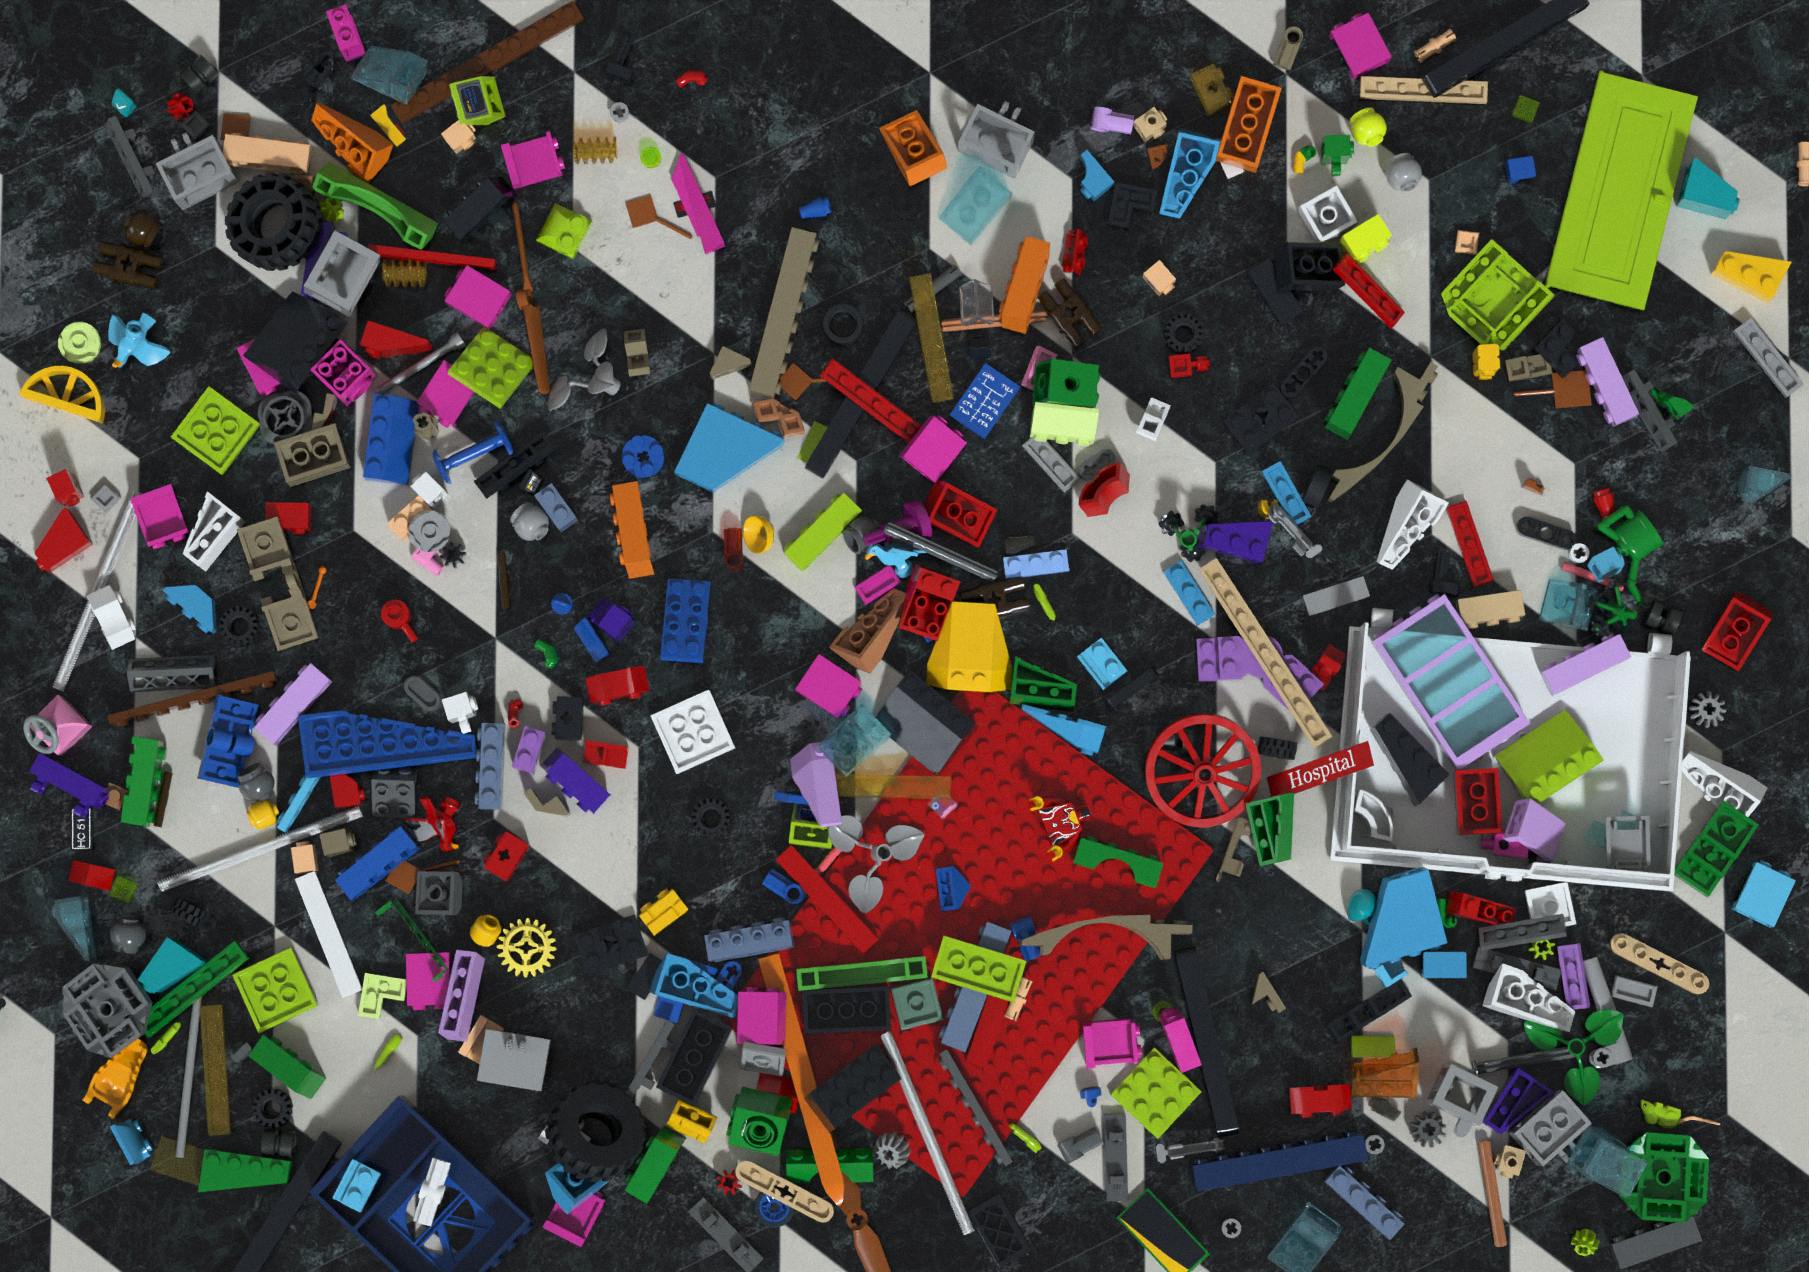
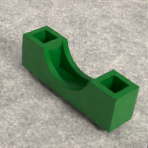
[1073,835,1163,888]
[786,1148,873,1183]

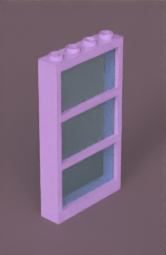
[1371,594,1530,770]

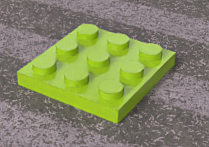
[448,327,534,409]
[171,386,260,475]
[233,948,318,1033]
[1110,1047,1202,1139]

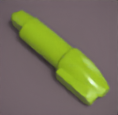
[1033,584,1056,620]
[151,1022,181,1054]
[374,1033,403,1070]
[1009,1123,1042,1153]

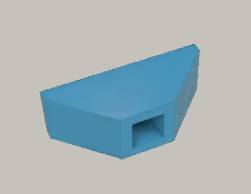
[163,585,217,634]

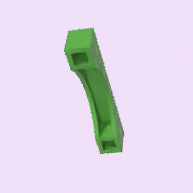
[312,162,438,250]
[796,956,928,991]

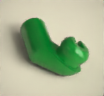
[534,638,558,668]
[1436,898,1457,928]

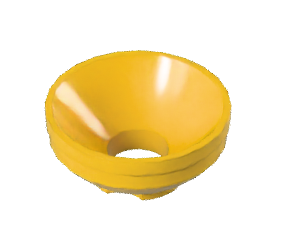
[743,515,775,554]

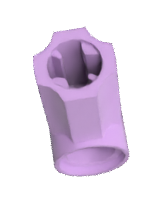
[1090,107,1134,135]

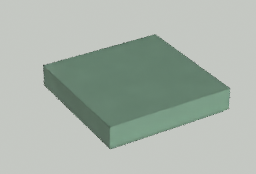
[891,978,943,1030]

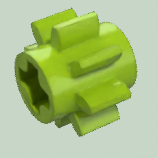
[318,198,345,223]
[1528,940,1555,960]
[1571,1229,1600,1256]

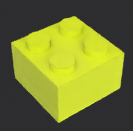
[1338,214,1392,264]

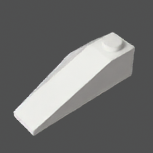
[1377,480,1449,570]
[1681,751,1767,817]
[1483,964,1575,1032]

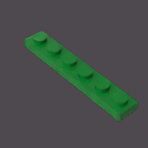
[145,941,249,1037]

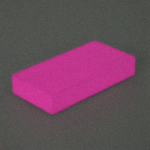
[854,565,901,605]

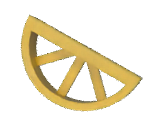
[19,366,105,423]

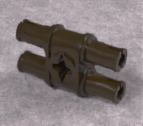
[92,241,164,289]
[1037,278,1102,348]
[960,577,1030,619]

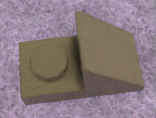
[1251,972,1286,1013]

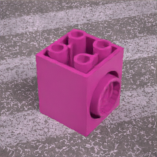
[310,339,377,406]

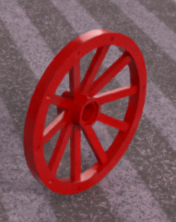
[1145,713,1261,827]

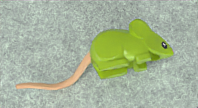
[1641,1100,1720,1129]

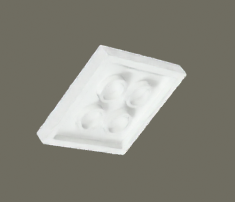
[651,690,735,774]

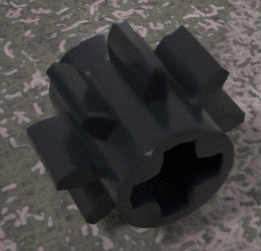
[440,542,467,569]

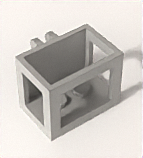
[958,101,1035,179]
[156,132,239,210]
[304,231,380,317]
[477,1029,551,1091]
[1425,1064,1498,1137]
[1507,1090,1592,1166]

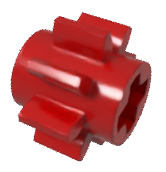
[167,93,194,119]
[717,1169,742,1195]

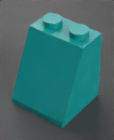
[1676,158,1740,219]
[138,937,209,994]

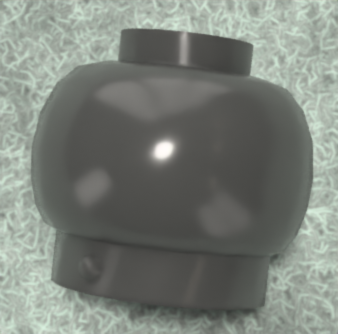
[843,516,880,554]
[237,763,275,802]
[110,917,147,954]

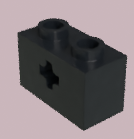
[551,696,584,741]

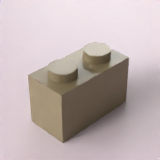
[319,829,357,857]

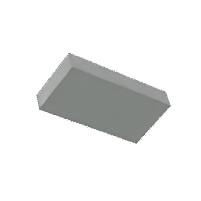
[1610,975,1658,1007]

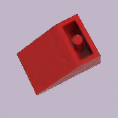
[898,564,960,641]

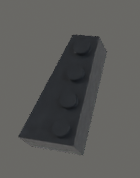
[1370,713,1450,806]

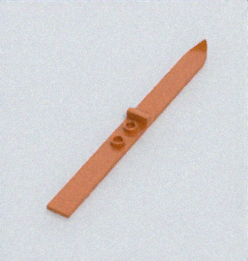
[758,953,844,1206]

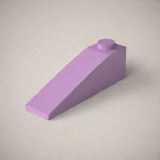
[790,741,842,827]

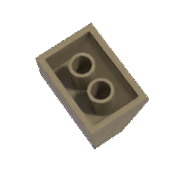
[274,423,351,487]

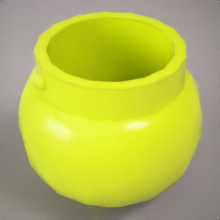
[1349,108,1387,147]

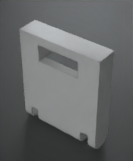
[1605,816,1651,869]

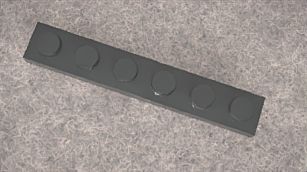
[938,1050,1013,1166]

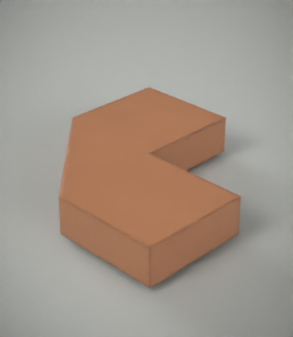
[752,398,805,438]

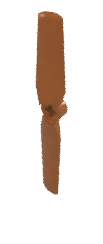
[512,202,550,394]
[830,1131,891,1272]

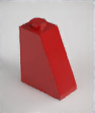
[35,507,93,573]

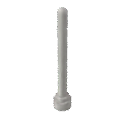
[375,332,466,394]

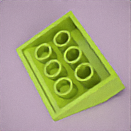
[1494,709,1604,804]

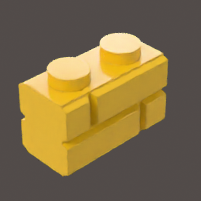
[1472,344,1500,380]
[639,888,689,936]
[666,1099,718,1144]

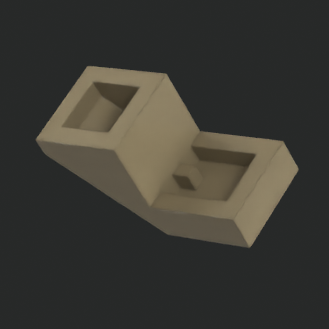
[624,329,650,377]
[524,788,571,817]

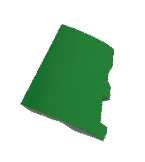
[1650,388,1694,420]

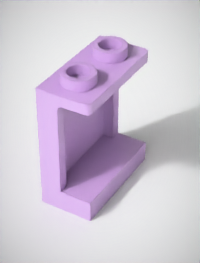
[1503,798,1566,863]

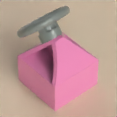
[23,695,92,756]

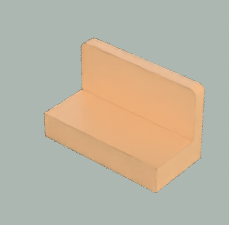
[458,1015,504,1064]

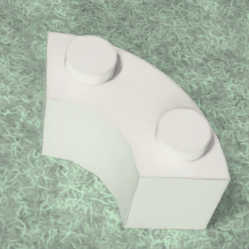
[87,585,136,650]
[1353,790,1393,843]

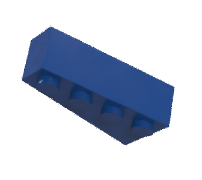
[335,826,421,901]

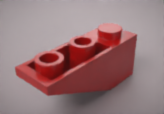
[1445,891,1516,925]

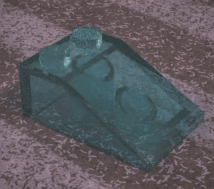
[939,166,1012,245]
[52,896,97,962]

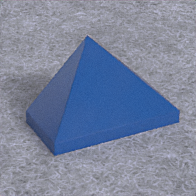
[936,866,971,912]

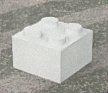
[1298,186,1358,243]

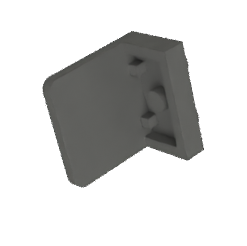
[371,767,417,818]

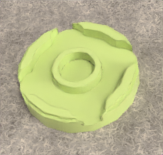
[58,322,101,364]

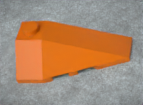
[311,103,393,183]

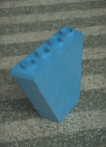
[674,403,785,493]
[1360,866,1447,969]

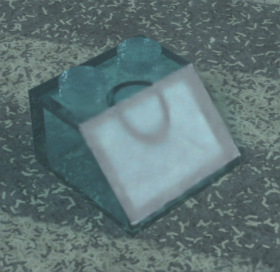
[1737,466,1792,502]
[1539,579,1597,631]

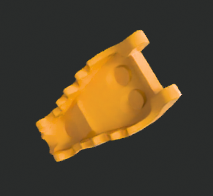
[83,1039,148,1119]

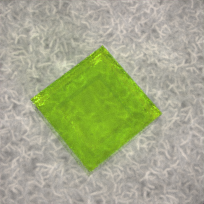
[1512,95,1540,123]
[109,876,138,904]

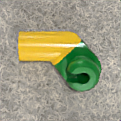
[1293,146,1317,174]

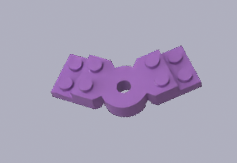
[1197,636,1324,711]

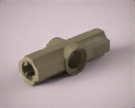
[413,412,439,440]

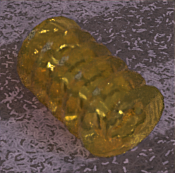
[574,136,618,164]
[382,259,427,287]

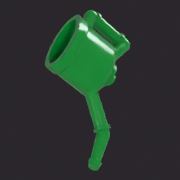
[1597,505,1664,607]

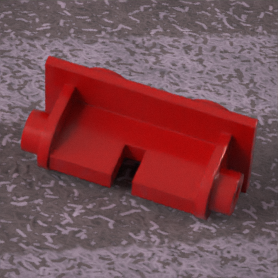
[1062,229,1088,275]

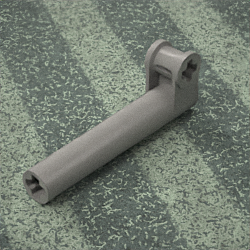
[1583,957,1633,1068]

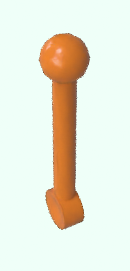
[308,566,327,609]

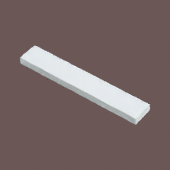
[295,871,362,998]

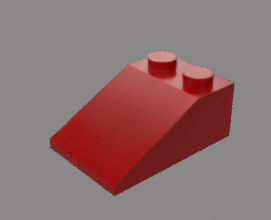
[360,321,433,359]
[923,480,997,548]
[1701,591,1773,671]

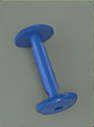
[432,421,513,484]

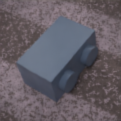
[534,483,578,532]

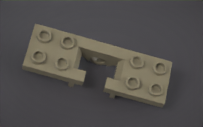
[237,516,319,651]

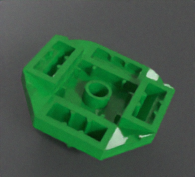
[1619,1132,1709,1223]

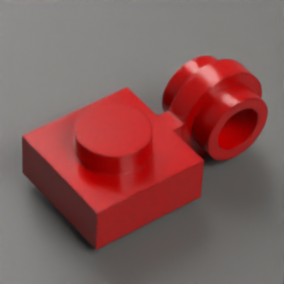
[1169,354,1210,378]

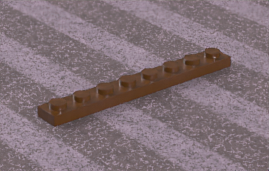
[107,671,278,727]

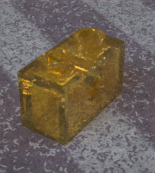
[1190,64,1233,116]

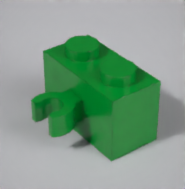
[1321,135,1354,176]

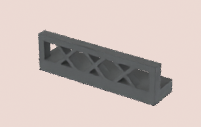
[127,655,216,692]

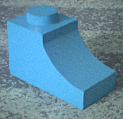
[1080,150,1114,201]

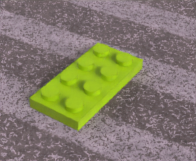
[931,936,1026,1002]

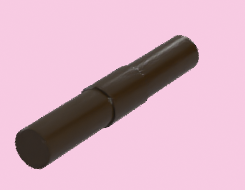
[497,553,510,609]
[153,771,173,828]

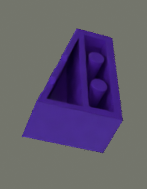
[1196,521,1273,563]
[586,598,635,643]
[540,747,611,814]
[1482,1068,1554,1134]

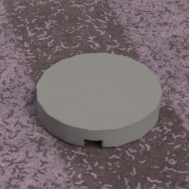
[408,510,451,552]

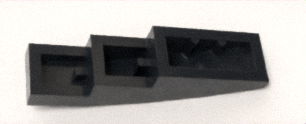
[1325,979,1412,1044]

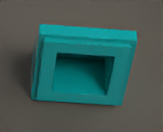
[111,89,137,117]

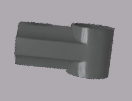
[1057,1127,1103,1164]

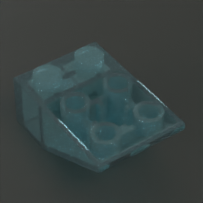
[350,46,428,105]
[816,704,892,777]
[1567,1126,1648,1199]
[1267,1202,1343,1272]

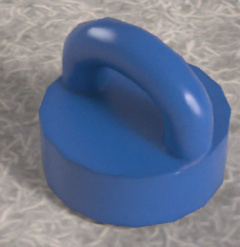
[551,593,573,615]
[1079,1086,1102,1108]

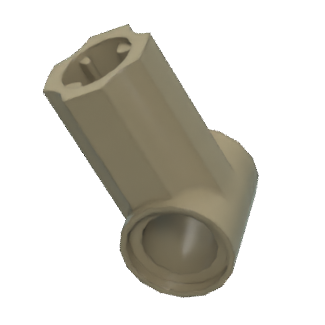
[1273,26,1303,71]

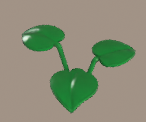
[1524,1009,1624,1105]

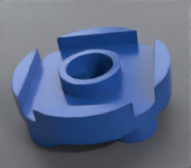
[622,435,665,479]

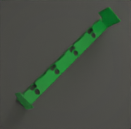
[375,900,448,983]

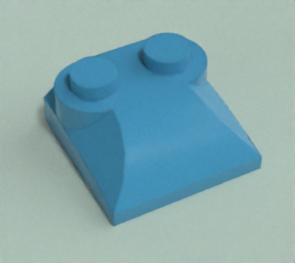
[110,1118,153,1165]

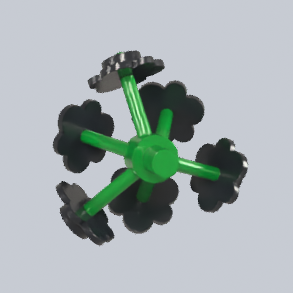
[1586,579,1638,639]

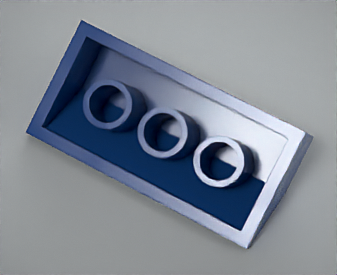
[363,393,419,486]

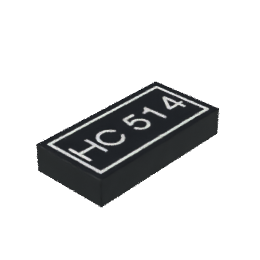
[70,807,93,851]

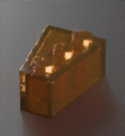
[1350,1048,1419,1098]

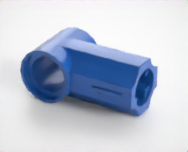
[762,869,804,904]
[1010,916,1042,961]

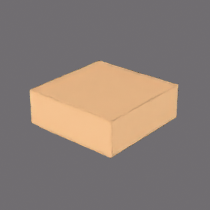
[1455,230,1479,255]

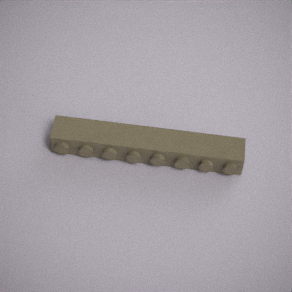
[749,227,820,399]

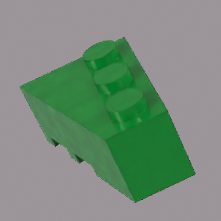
[1010,656,1077,711]
[1245,793,1294,866]
[248,1035,326,1099]
[625,1125,686,1204]

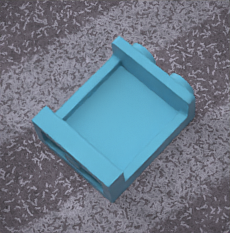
[1731,860,1796,928]

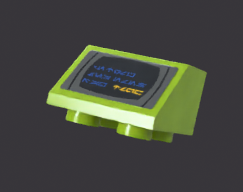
[449,76,506,125]
[789,803,832,849]

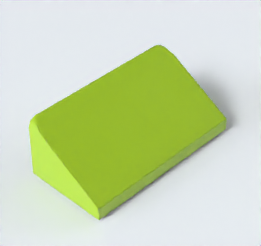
[1351,1036,1396,1057]

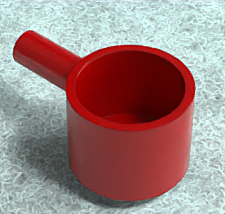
[381,600,419,643]

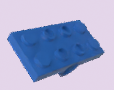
[660,578,711,663]
[197,695,259,788]

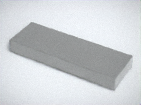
[1022,437,1080,493]
[1302,576,1370,616]

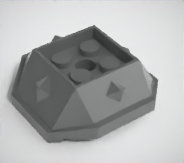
[62,962,152,1058]

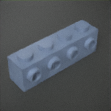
[475,723,506,811]
[704,918,795,963]
[1323,1165,1404,1240]

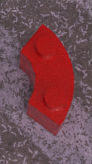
[1078,462,1130,517]
[585,666,650,706]
[1289,1084,1352,1118]

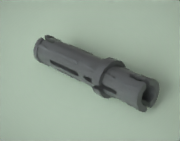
[903,264,962,313]

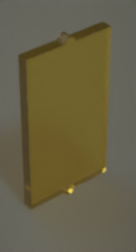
[150,1136,204,1186]

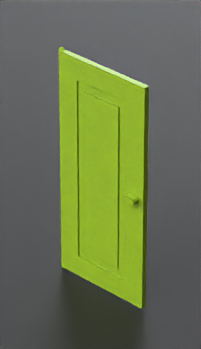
[1545,70,1698,310]

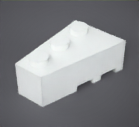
[183,492,246,571]

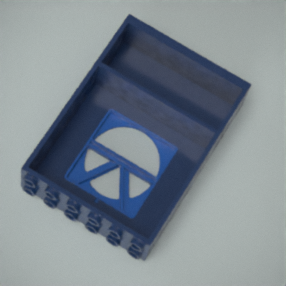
[309,1095,535,1272]

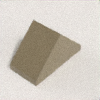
[710,346,752,380]

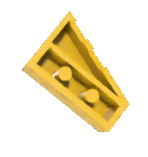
[1711,251,1791,303]

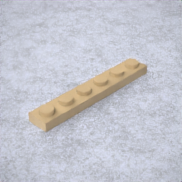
[1360,76,1488,104]

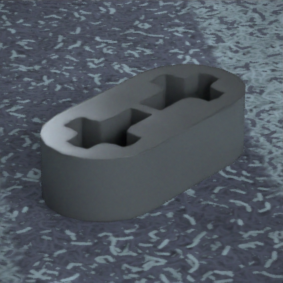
[1079,449,1116,481]

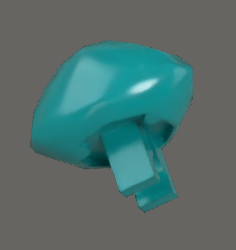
[1347,889,1376,925]

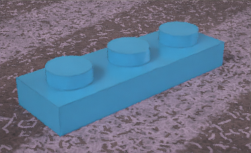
[1261,461,1312,525]
[1163,561,1215,626]

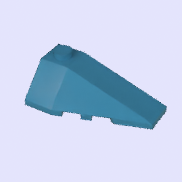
[1159,128,1220,219]
[1021,704,1106,756]
[650,953,738,1018]
[545,1163,615,1215]

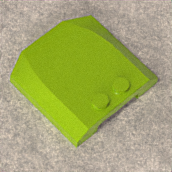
[1441,239,1555,351]

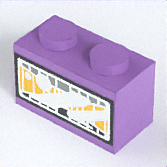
[512,726,547,775]

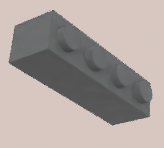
[1609,1216,1702,1269]

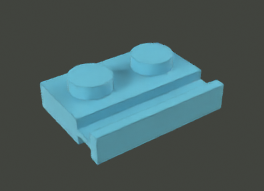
[1077,638,1127,690]
[332,1159,381,1213]

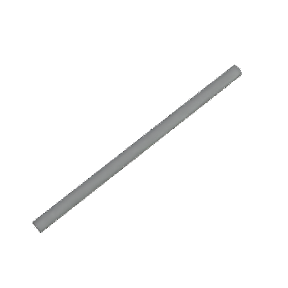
[175,997,202,1158]

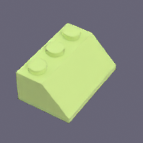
[1030,402,1099,446]

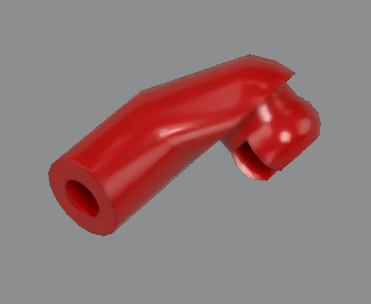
[675,69,707,88]
[507,698,523,728]

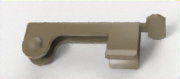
[1216,817,1252,882]

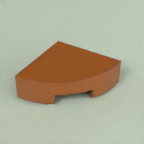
[1147,143,1168,170]
[1522,478,1545,496]

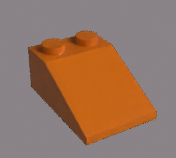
[879,110,947,186]

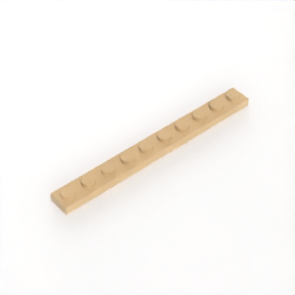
[1198,558,1332,749]

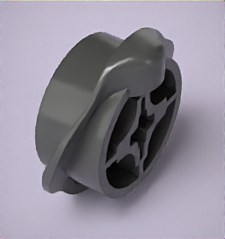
[258,391,313,445]

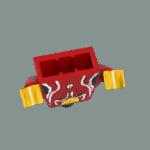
[1029,796,1092,861]

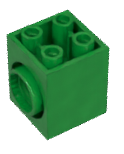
[1032,359,1100,408]
[726,1086,793,1156]

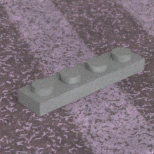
[1733,318,1803,398]

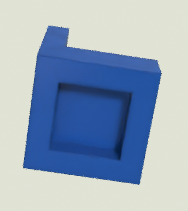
[1505,156,1536,184]
[654,996,684,1023]

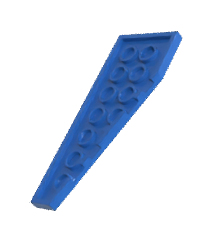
[298,711,477,779]

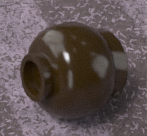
[122,210,162,247]

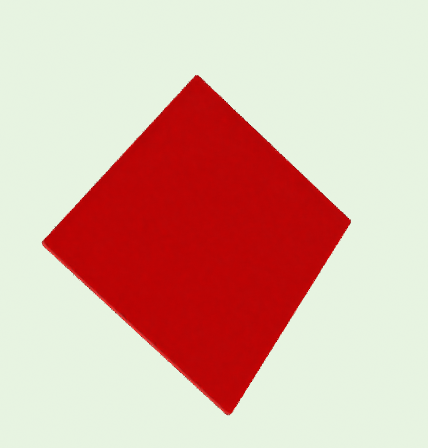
[721,690,1213,1197]

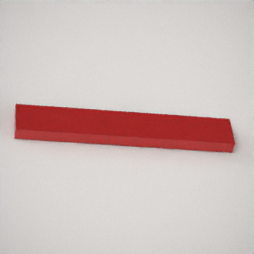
[368,244,497,271]
[819,358,921,443]
[776,845,879,954]

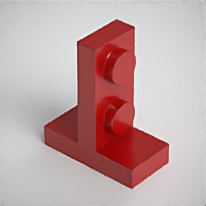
[1311,644,1347,691]

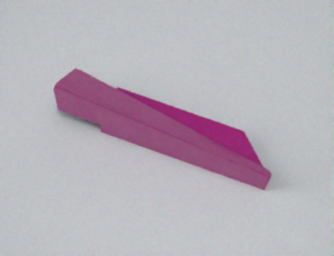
[671,153,725,255]

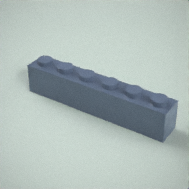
[939,922,1011,1052]

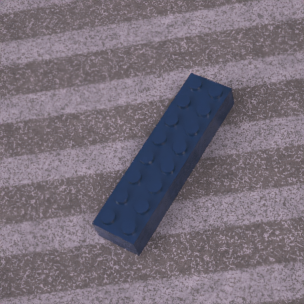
[1190,1130,1368,1192]

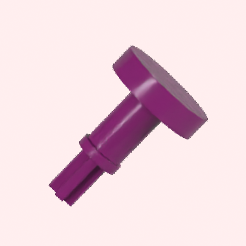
[862,500,932,546]

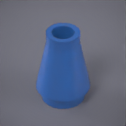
[799,196,832,219]

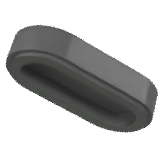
[404,676,442,712]

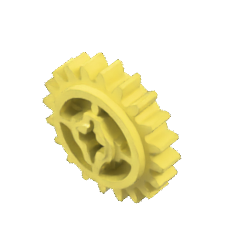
[497,918,557,978]

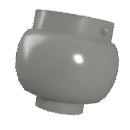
[1385,153,1422,192]
[510,502,549,541]

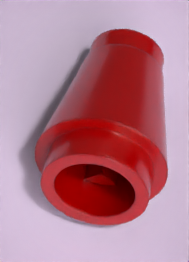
[1593,487,1615,519]

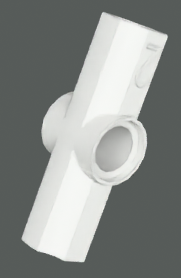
[413,1158,451,1226]

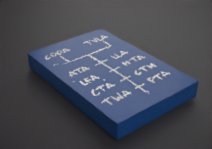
[949,363,1020,440]

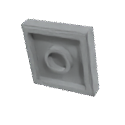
[740,1042,786,1077]

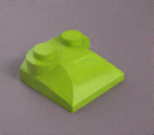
[536,203,593,260]

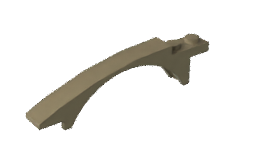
[1328,362,1438,502]
[1018,915,1192,960]

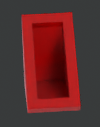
[68,860,116,891]

